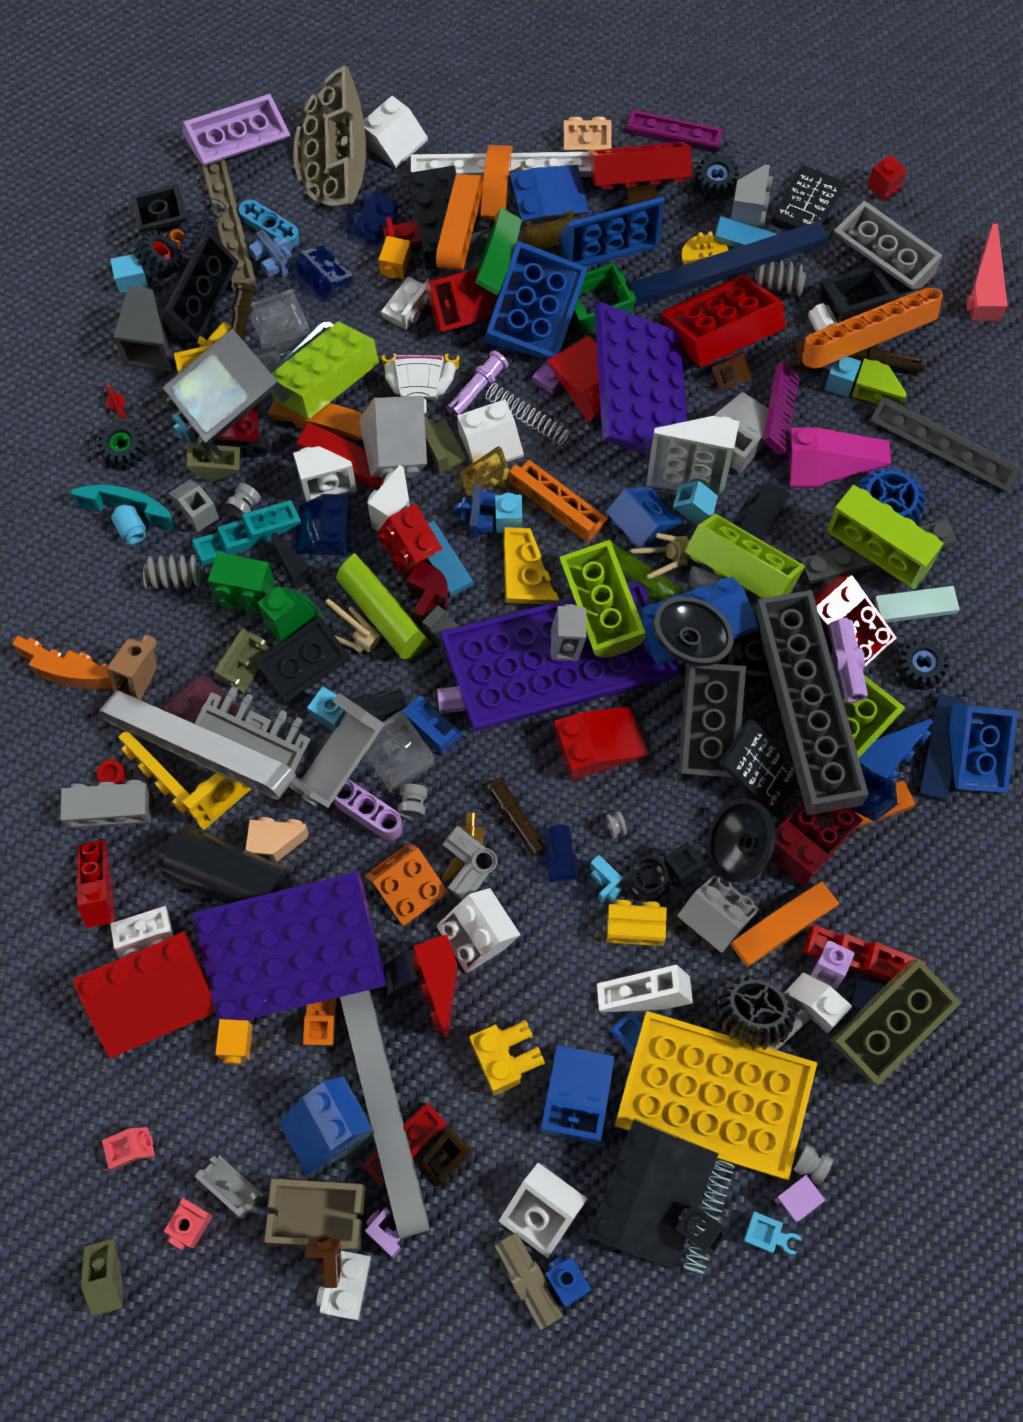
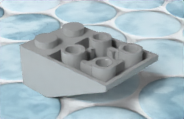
[714,392,769,473]

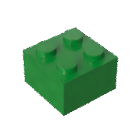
[208,552,276,614]

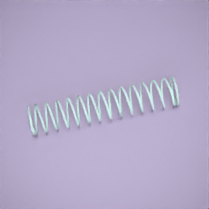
[683,1160,735,1274]

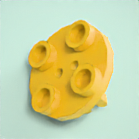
[681,232,729,265]

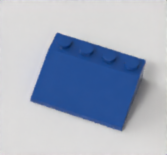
[558,197,665,267]
[482,241,588,359]

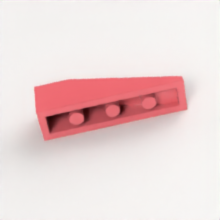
[966,224,1008,321]

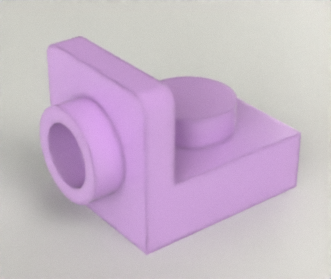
[811,941,854,990]
[365,1208,402,1259]

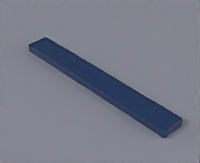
[630,220,828,306]

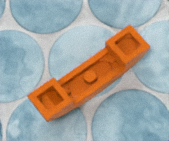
[481,145,513,220]
[303,998,337,1046]

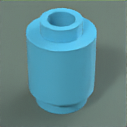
[111,504,146,545]

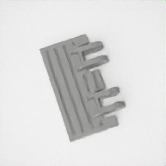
[195,687,311,773]

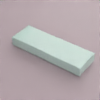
[874,586,960,623]

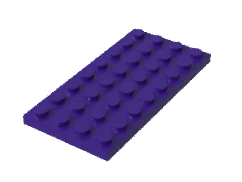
[440,581,679,732]

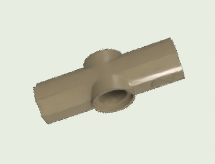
[494,1232,563,1331]

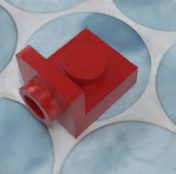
[383,217,421,248]

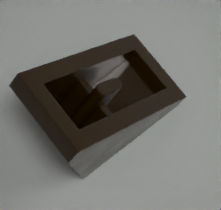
[418,1128,472,1187]

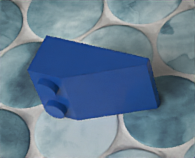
[508,165,589,228]
[949,703,1018,793]
[279,1076,372,1176]

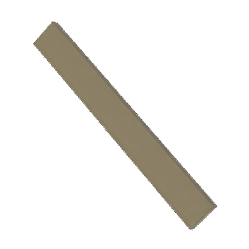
[201,159,257,292]

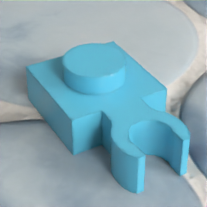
[743,1212,801,1255]

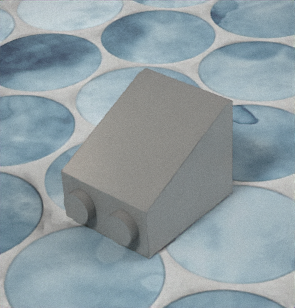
[359,396,427,479]

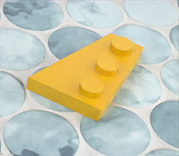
[503,527,559,604]

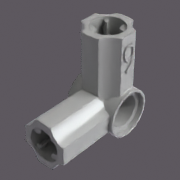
[442,826,497,900]

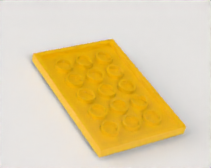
[614,1011,817,1180]

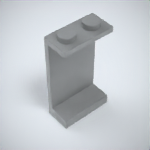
[289,693,385,808]

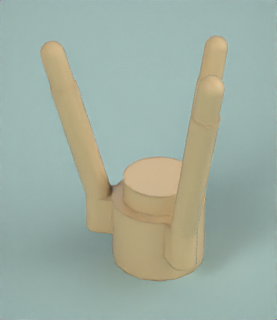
[630,533,691,580]
[325,599,381,654]

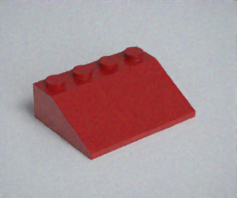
[659,274,786,367]
[72,931,215,1059]

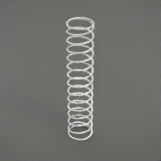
[486,383,569,445]

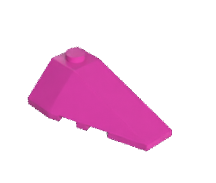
[787,428,891,488]

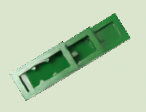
[475,207,522,295]

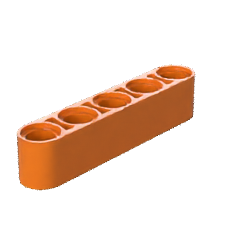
[436,174,483,270]

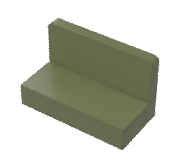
[425,417,466,474]

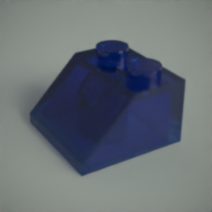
[296,494,352,556]

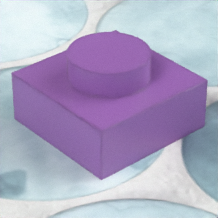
[532,359,561,395]

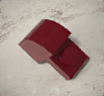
[407,561,449,626]

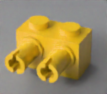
[469,1020,545,1096]

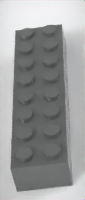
[754,590,869,815]

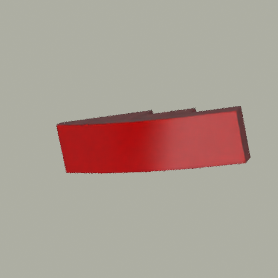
[296,422,384,490]
[803,925,926,982]

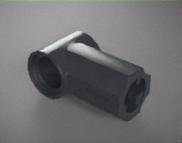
[351,687,407,721]

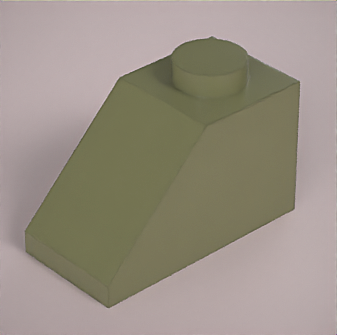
[81,1239,123,1316]

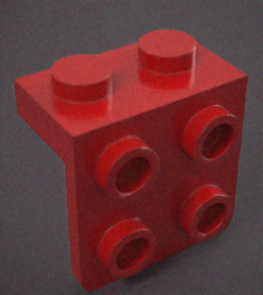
[378,503,443,576]

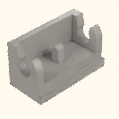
[195,1156,264,1219]

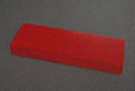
[362,1102,447,1188]

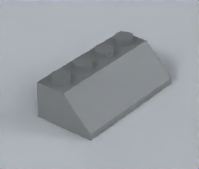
[833,201,943,289]

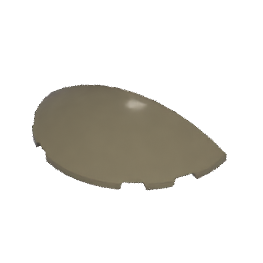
[294,66,366,207]

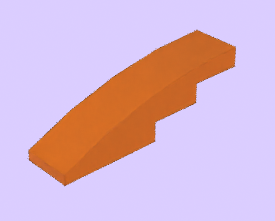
[267,400,363,440]
[730,882,840,967]

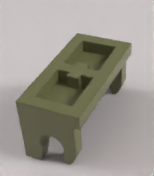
[214,628,271,694]

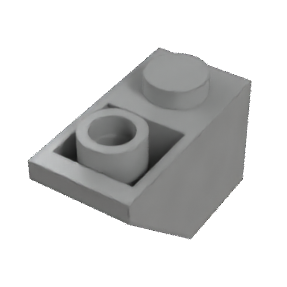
[168,480,219,532]

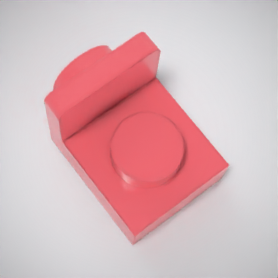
[102,1127,155,1169]

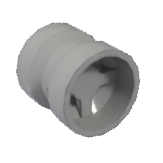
[225,483,261,519]
[397,784,428,819]
[793,1144,834,1186]

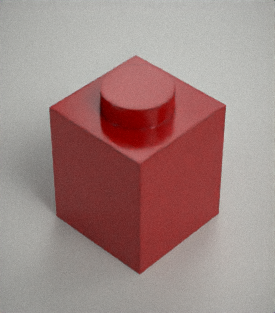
[867,155,907,201]

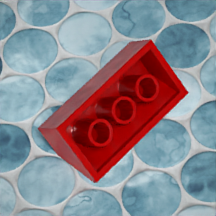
[588,141,692,189]

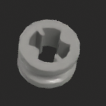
[606,811,627,839]

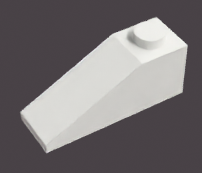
[597,965,693,1012]

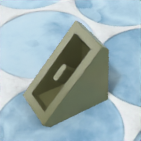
[186,443,240,483]

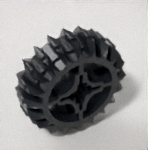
[716,975,796,1050]

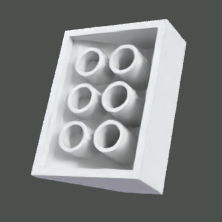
[646,416,740,501]

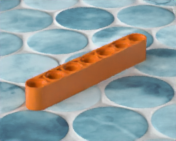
[802,288,943,368]

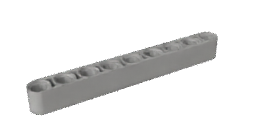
[98,690,296,800]
[340,990,430,1239]

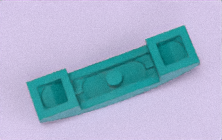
[71,485,175,530]

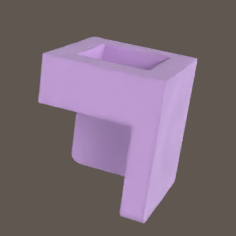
[774,1175,825,1222]

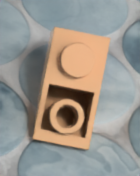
[246,817,309,862]

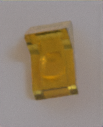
[459,446,509,496]

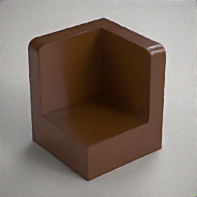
[712,352,752,391]

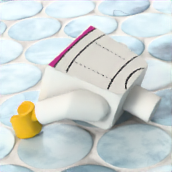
[382,353,460,415]

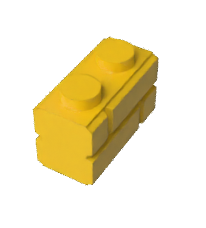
[606,900,667,946]

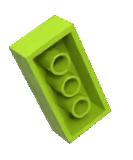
[271,321,379,419]
[826,485,944,590]
[685,513,805,599]

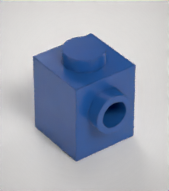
[545,1255,591,1308]

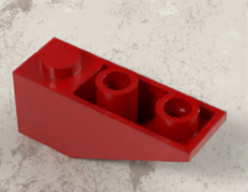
[77,840,115,928]

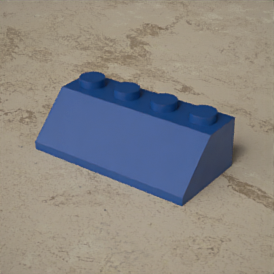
[637,576,758,666]

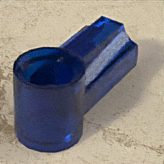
[546,824,578,882]

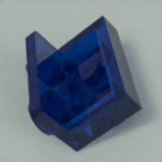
[345,188,400,246]

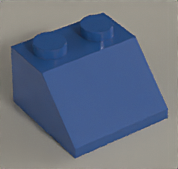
[606,487,683,548]

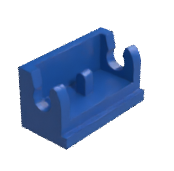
[402,695,463,755]

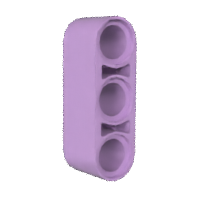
[333,780,403,841]

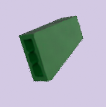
[257,586,324,643]

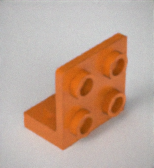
[364,843,447,925]

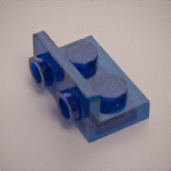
[295,245,353,301]
[850,766,898,822]

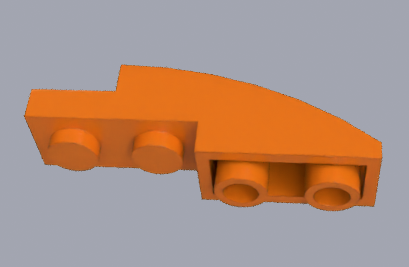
[12,636,112,689]

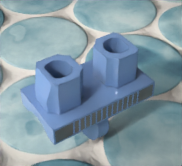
[248,230,293,278]

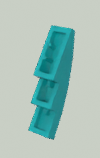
[192,500,301,566]

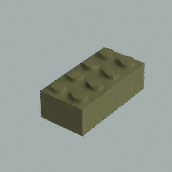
[829,959,962,1086]

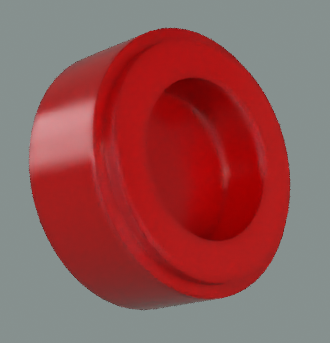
[96,760,126,785]

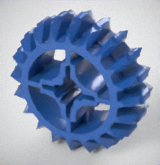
[858,465,926,522]

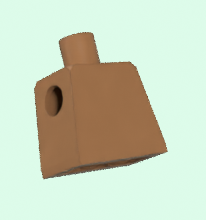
[107,635,158,700]

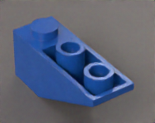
[859,719,933,789]

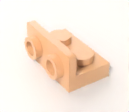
[563,117,611,152]

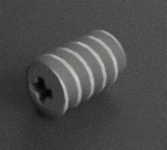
[754,260,808,297]
[143,555,201,589]

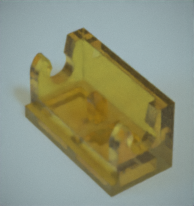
[524,210,577,249]

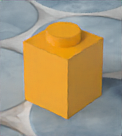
[379,236,412,280]
[216,1019,253,1065]

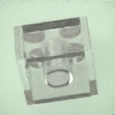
[364,710,436,793]

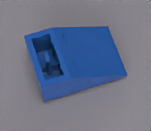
[541,1045,614,1145]

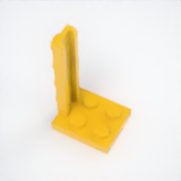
[118,732,251,830]

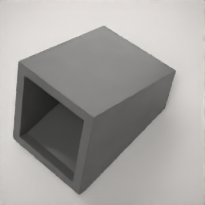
[113,286,174,372]

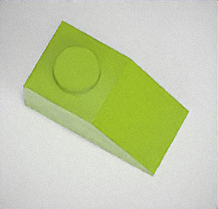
[852,358,907,405]

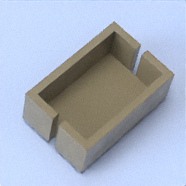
[265,1179,366,1251]

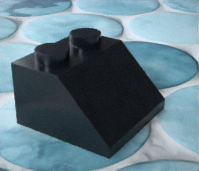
[131,184,189,234]

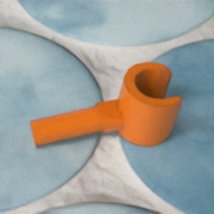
[156,229,184,247]

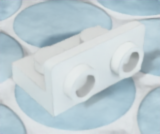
[381,276,430,330]
[110,906,174,959]
[316,1251,371,1320]

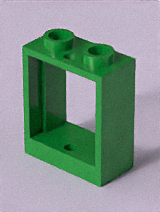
[571,263,636,335]

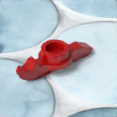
[105,383,127,420]

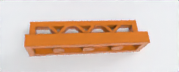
[509,460,608,543]

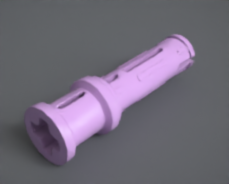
[446,350,509,417]

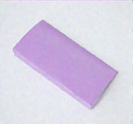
[182,94,290,166]

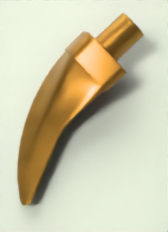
[441,812,485,882]

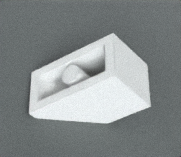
[784,972,852,1034]

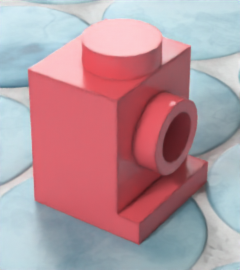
[164,1198,213,1250]

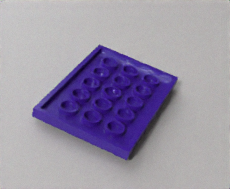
[594,302,687,456]
[193,871,387,1026]

